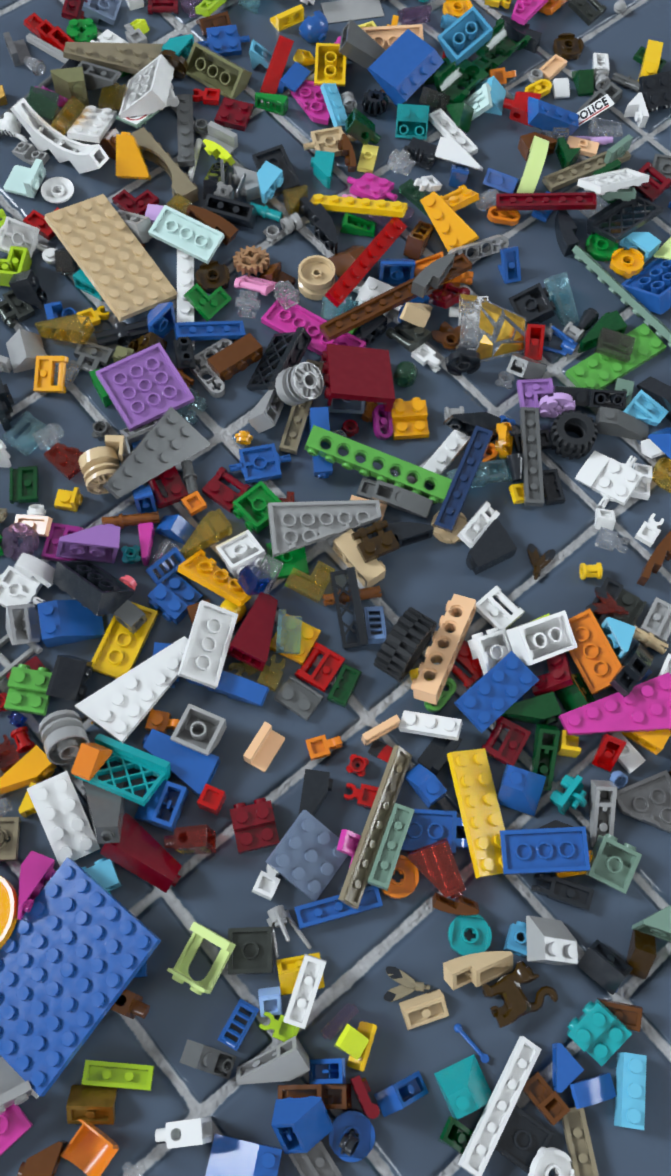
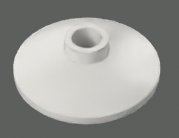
[41,177,74,204]

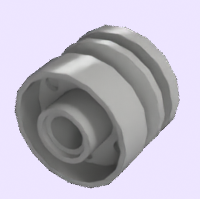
[275,362,324,406]
[38,710,90,765]

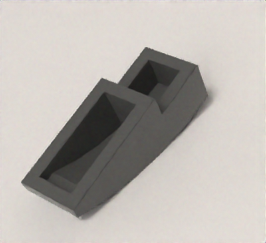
[578,81,623,121]
[411,253,455,298]

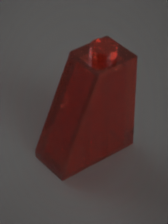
[407,838,466,899]

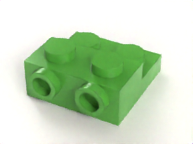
[4,664,52,716]

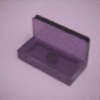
[398,5,432,25]

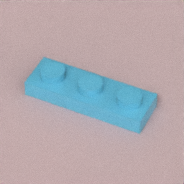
[320,83,348,129]

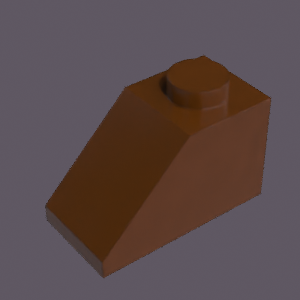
[17,1140,67,1176]

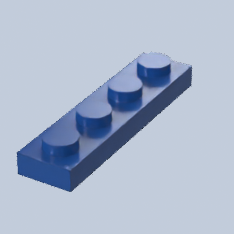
[173,320,246,341]
[294,885,383,930]

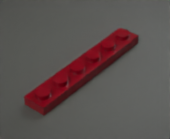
[496,192,597,211]

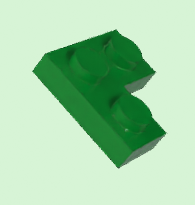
[183,283,232,322]

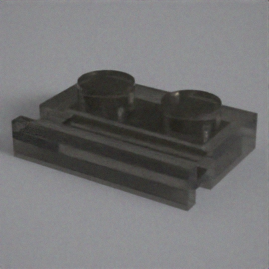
[595,327,635,363]

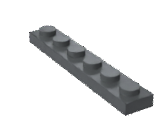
[177,94,195,167]
[519,407,544,507]

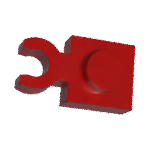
[192,88,221,106]
[343,783,379,808]

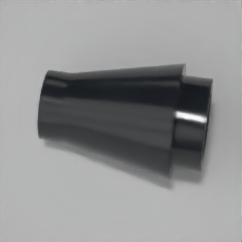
[577,308,599,332]
[505,453,524,482]

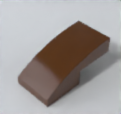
[432,892,480,915]
[523,1072,570,1126]

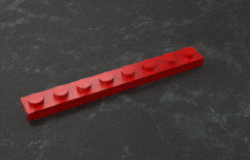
[325,217,407,307]

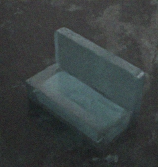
[276,609,302,654]

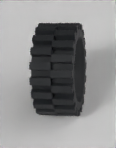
[374,607,437,682]

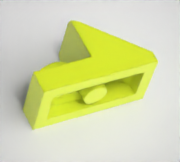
[334,1024,369,1060]

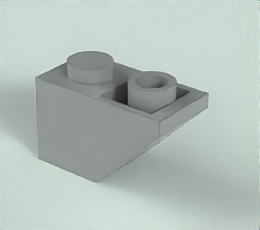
[232,166,261,202]

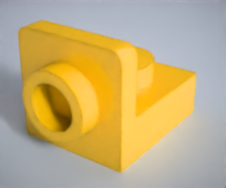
[54,487,83,512]

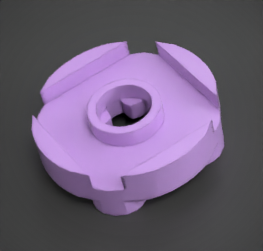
[539,393,576,418]

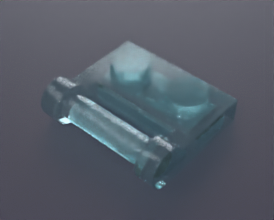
[2,411,52,457]

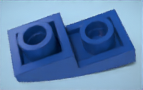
[570,1073,617,1109]

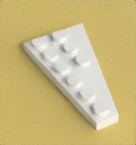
[75,636,188,743]

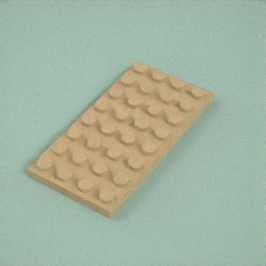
[44,194,178,322]

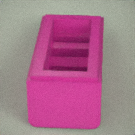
[138,522,155,566]

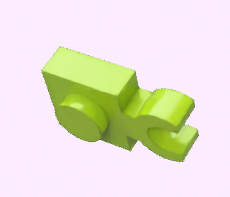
[259,1012,300,1042]

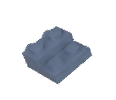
[82,0,122,25]

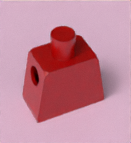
[502,91,541,127]

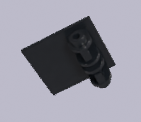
[401,137,437,170]

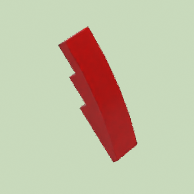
[23,12,74,52]
[260,35,294,94]

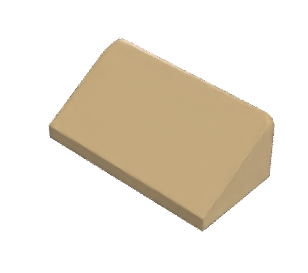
[399,989,449,1030]

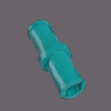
[250,202,283,222]

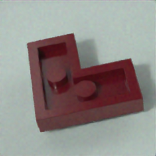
[112,189,159,215]
[532,652,573,697]

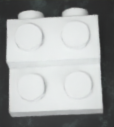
[215,530,268,578]
[467,627,513,675]

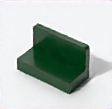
[555,673,595,712]

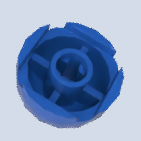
[299,10,329,43]

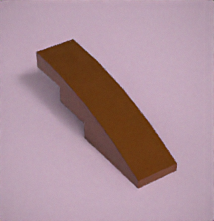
[636,531,671,586]

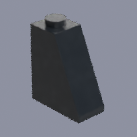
[466,518,517,575]

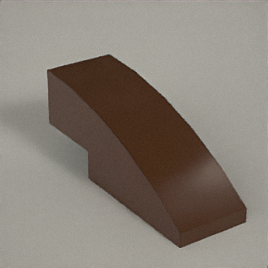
[186,205,238,246]
[278,1084,352,1109]

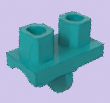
[550,775,588,815]

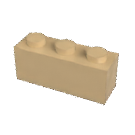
[333,529,386,588]

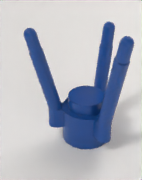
[543,326,578,356]

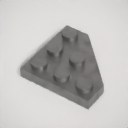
[616,770,671,833]

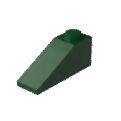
[578,310,627,353]
[501,692,562,725]
[531,723,560,791]

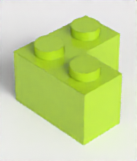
[0,246,32,287]

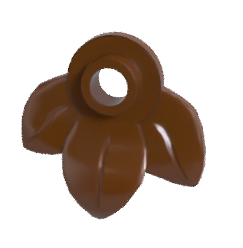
[431,321,465,350]

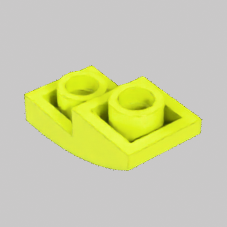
[203,139,235,166]

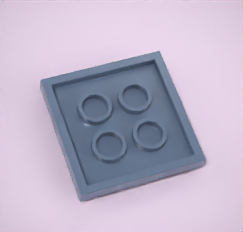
[265,810,348,901]

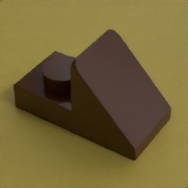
[258,262,296,294]

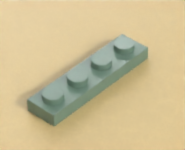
[367,803,415,891]

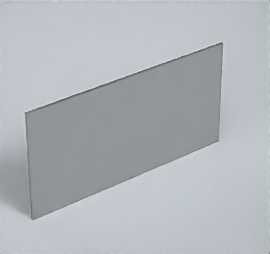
[321,0,384,24]

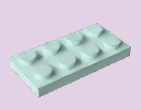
[148,205,224,264]

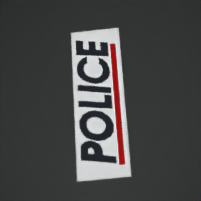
[576,94,614,126]

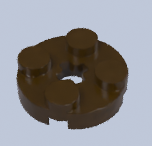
[553,33,584,60]
[160,50,188,79]
[196,261,230,293]

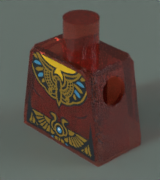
[164,824,216,854]

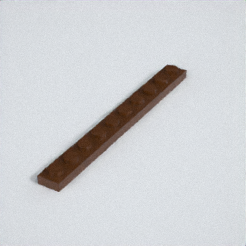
[320,253,473,341]

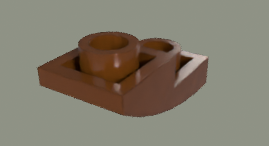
[338,134,357,172]

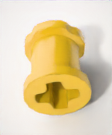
[579,562,603,580]

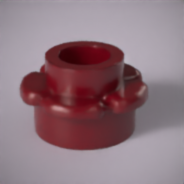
[341,419,359,437]

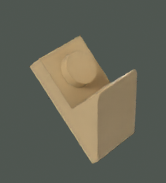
[399,302,433,328]

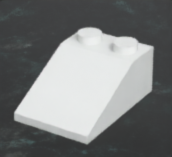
[506,610,578,666]

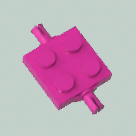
[347,172,397,201]

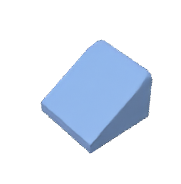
[258,987,283,1017]

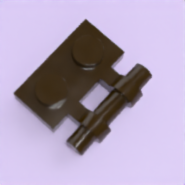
[351,520,400,563]

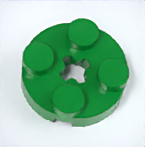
[66,18,98,42]

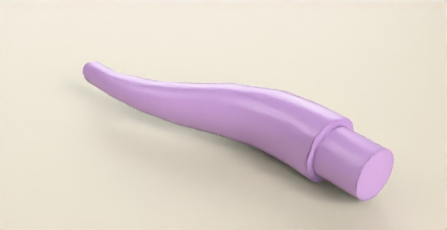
[574,136,613,145]

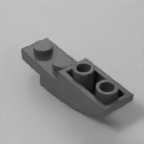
[356,477,433,519]

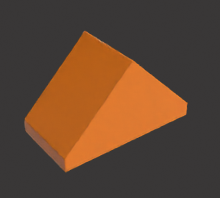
[71,743,113,781]

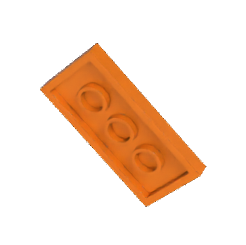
[568,608,622,695]

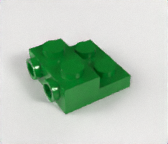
[233,481,282,534]

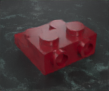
[230,798,279,854]

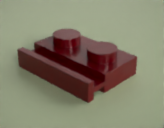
[61,0,88,20]

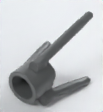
[220,159,246,200]

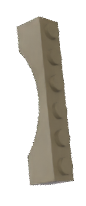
[131,127,199,208]

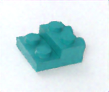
[567,999,632,1066]

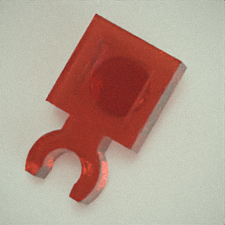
[0,734,21,773]

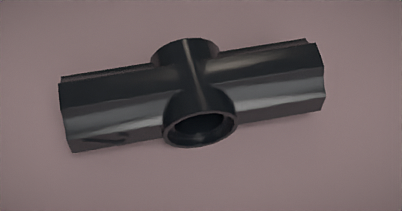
[95,320,149,346]

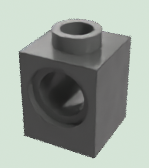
[114,600,147,634]

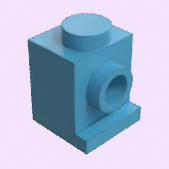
[503,921,527,958]

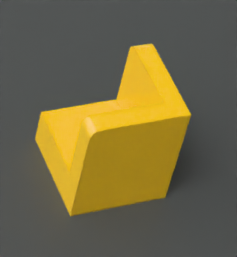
[557,730,581,758]

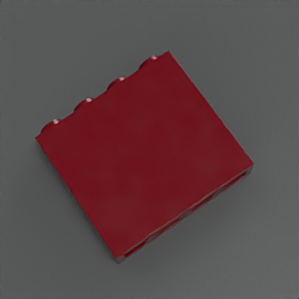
[321,344,395,412]

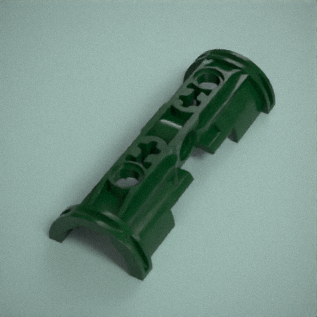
[434,18,531,104]

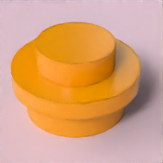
[235,431,253,445]

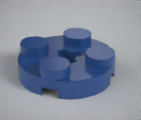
[329,1111,375,1162]

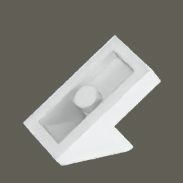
[624,93,649,128]

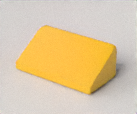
[347,1021,377,1072]

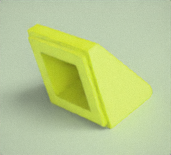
[130,19,150,34]

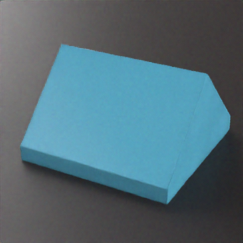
[475,76,506,115]
[600,617,636,661]

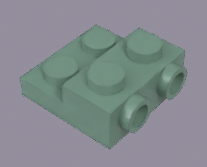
[586,833,642,894]

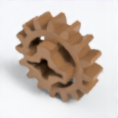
[233,245,270,276]

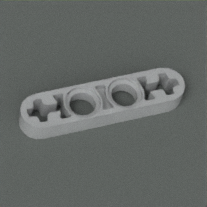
[447,235,509,261]

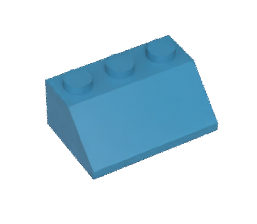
[437,6,493,67]

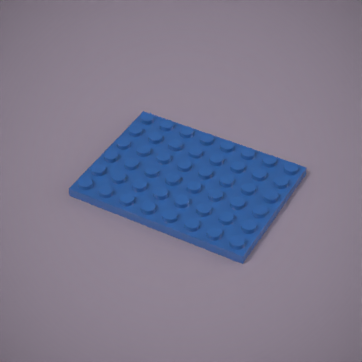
[0,857,162,1097]

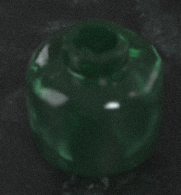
[393,361,418,388]

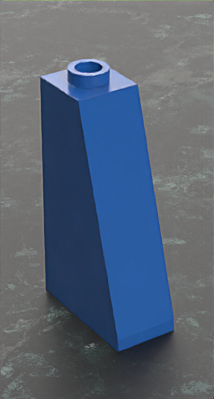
[309,407,333,479]
[142,729,220,797]

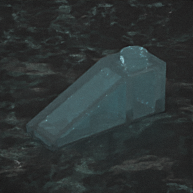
[544,272,580,327]

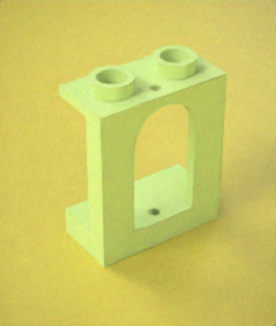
[167,922,236,995]

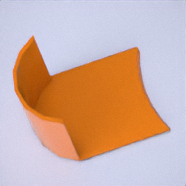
[60,1119,119,1176]

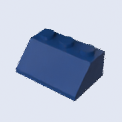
[528,97,579,139]

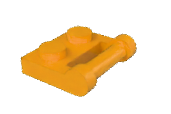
[440,184,480,212]
[33,356,69,394]

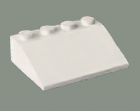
[118,54,175,118]

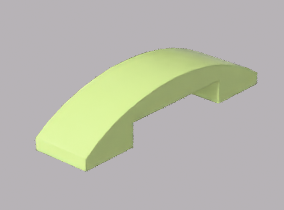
[516,136,549,193]

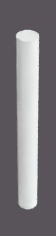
[188,138,202,182]

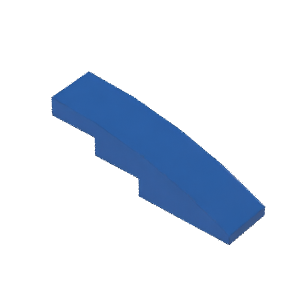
[186,670,270,707]

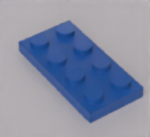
[454,651,539,733]
[500,826,590,875]

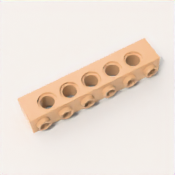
[411,594,476,705]

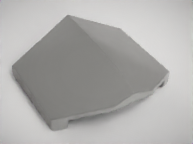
[6,603,41,646]

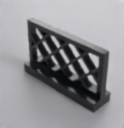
[587,190,663,243]
[247,327,312,391]

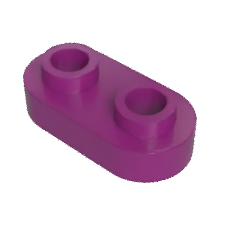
[372,404,393,440]

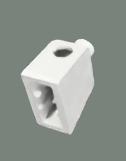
[155,1116,213,1149]

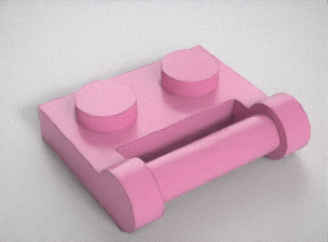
[234,275,278,296]

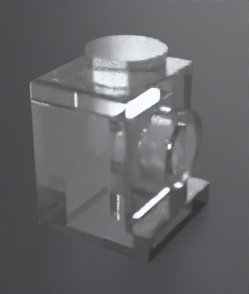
[274,280,300,310]
[32,423,64,450]

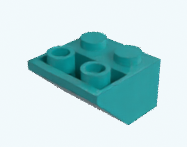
[395,104,430,140]

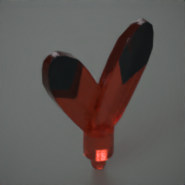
[586,587,629,615]

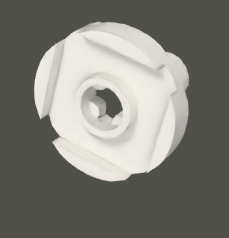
[528,1147,575,1176]

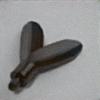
[527,543,556,580]

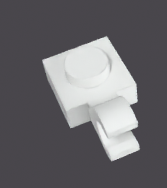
[411,343,441,373]

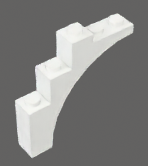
[10,98,109,174]

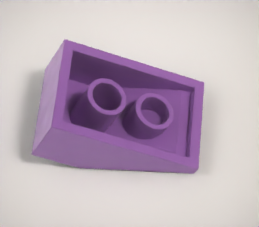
[56,524,120,563]

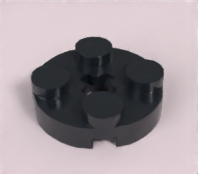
[445,347,481,376]

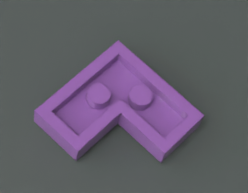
[516,378,553,408]

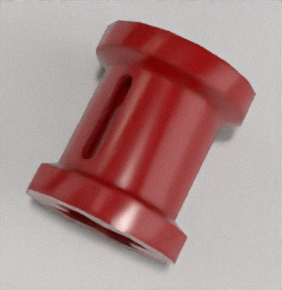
[10,726,35,753]

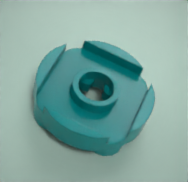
[448,914,492,956]

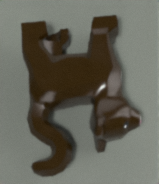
[481,961,558,1028]

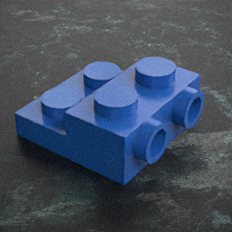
[147,573,203,625]

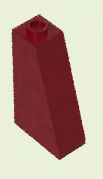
[227,592,278,671]
[100,813,182,893]

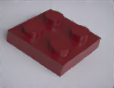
[214,97,254,131]

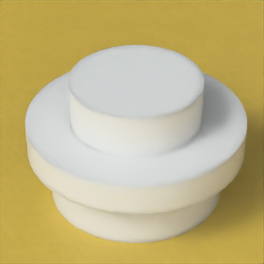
[42,248,59,265]
[27,504,46,516]

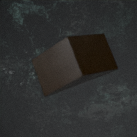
[626,930,657,980]

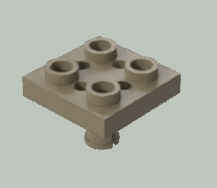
[0,817,21,861]

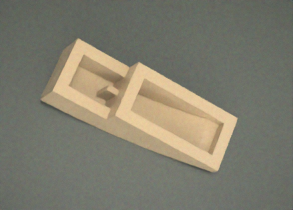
[443,951,513,990]

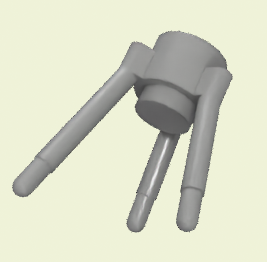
[266,905,312,958]

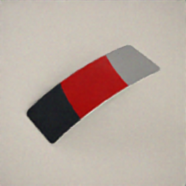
[368,740,393,763]

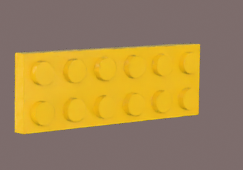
[447,748,505,878]

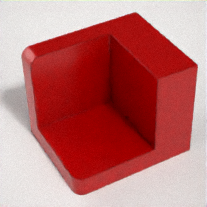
[197,784,226,816]

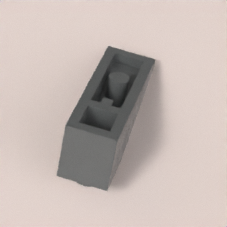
[77,60,122,90]
[595,407,649,441]

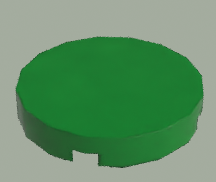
[585,233,619,262]

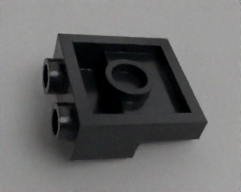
[639,71,671,112]
[508,283,556,327]
[0,378,14,431]

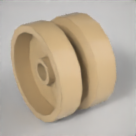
[298,255,336,301]

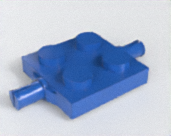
[198,24,250,57]
[229,443,291,484]

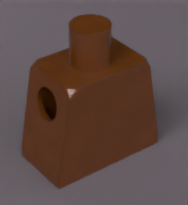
[111,989,150,1019]

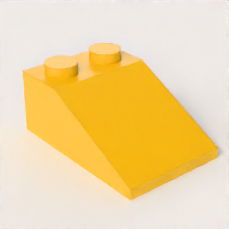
[314,43,347,86]

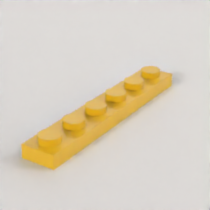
[310,194,408,218]

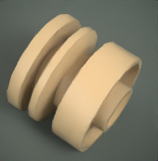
[78,446,120,495]

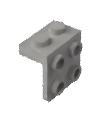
[0,1057,32,1115]

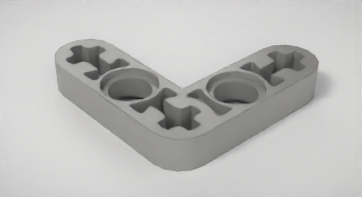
[190,339,232,398]

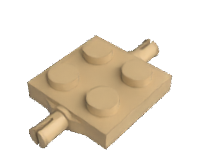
[303,126,357,157]

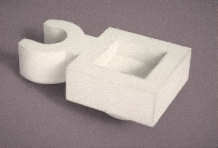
[413,175,442,192]
[634,513,664,547]
[252,864,281,901]

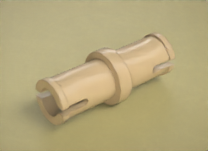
[633,625,669,655]

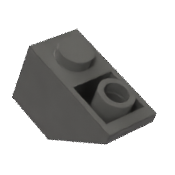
[506,353,547,379]
[179,1039,236,1080]

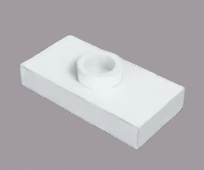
[611,732,646,774]

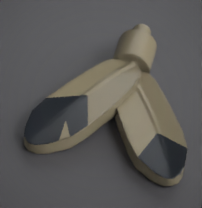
[384,966,431,1002]

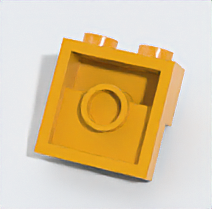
[391,397,429,440]

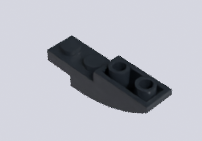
[299,196,338,255]
[553,386,627,409]
[610,641,654,697]

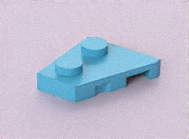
[623,389,669,426]

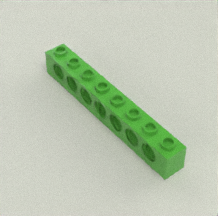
[304,425,452,504]

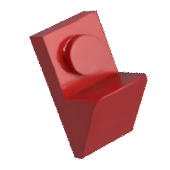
[524,324,545,360]
[591,734,626,772]

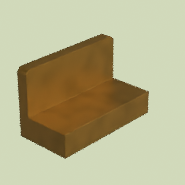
[66,1085,117,1125]

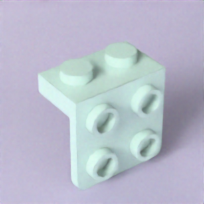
[3,159,46,198]

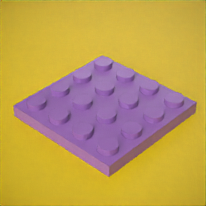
[95,342,195,432]

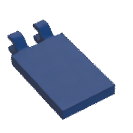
[401,809,469,855]

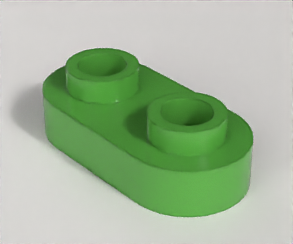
[424,677,456,713]

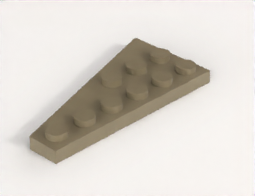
[63,42,163,74]

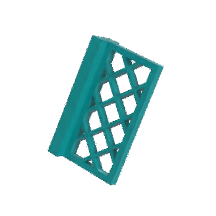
[72,733,171,806]

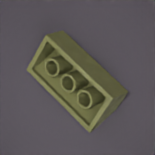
[186,42,252,99]

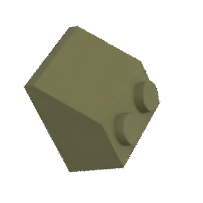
[50,67,89,107]

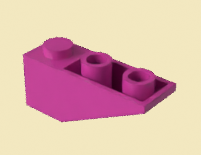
[17,851,56,920]

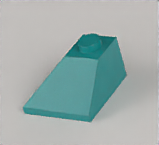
[434,1054,492,1120]

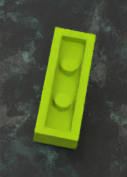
[81,1060,154,1091]

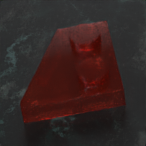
[43,443,84,480]

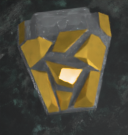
[456,294,526,362]

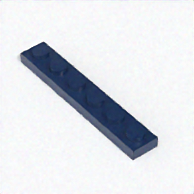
[434,425,493,533]

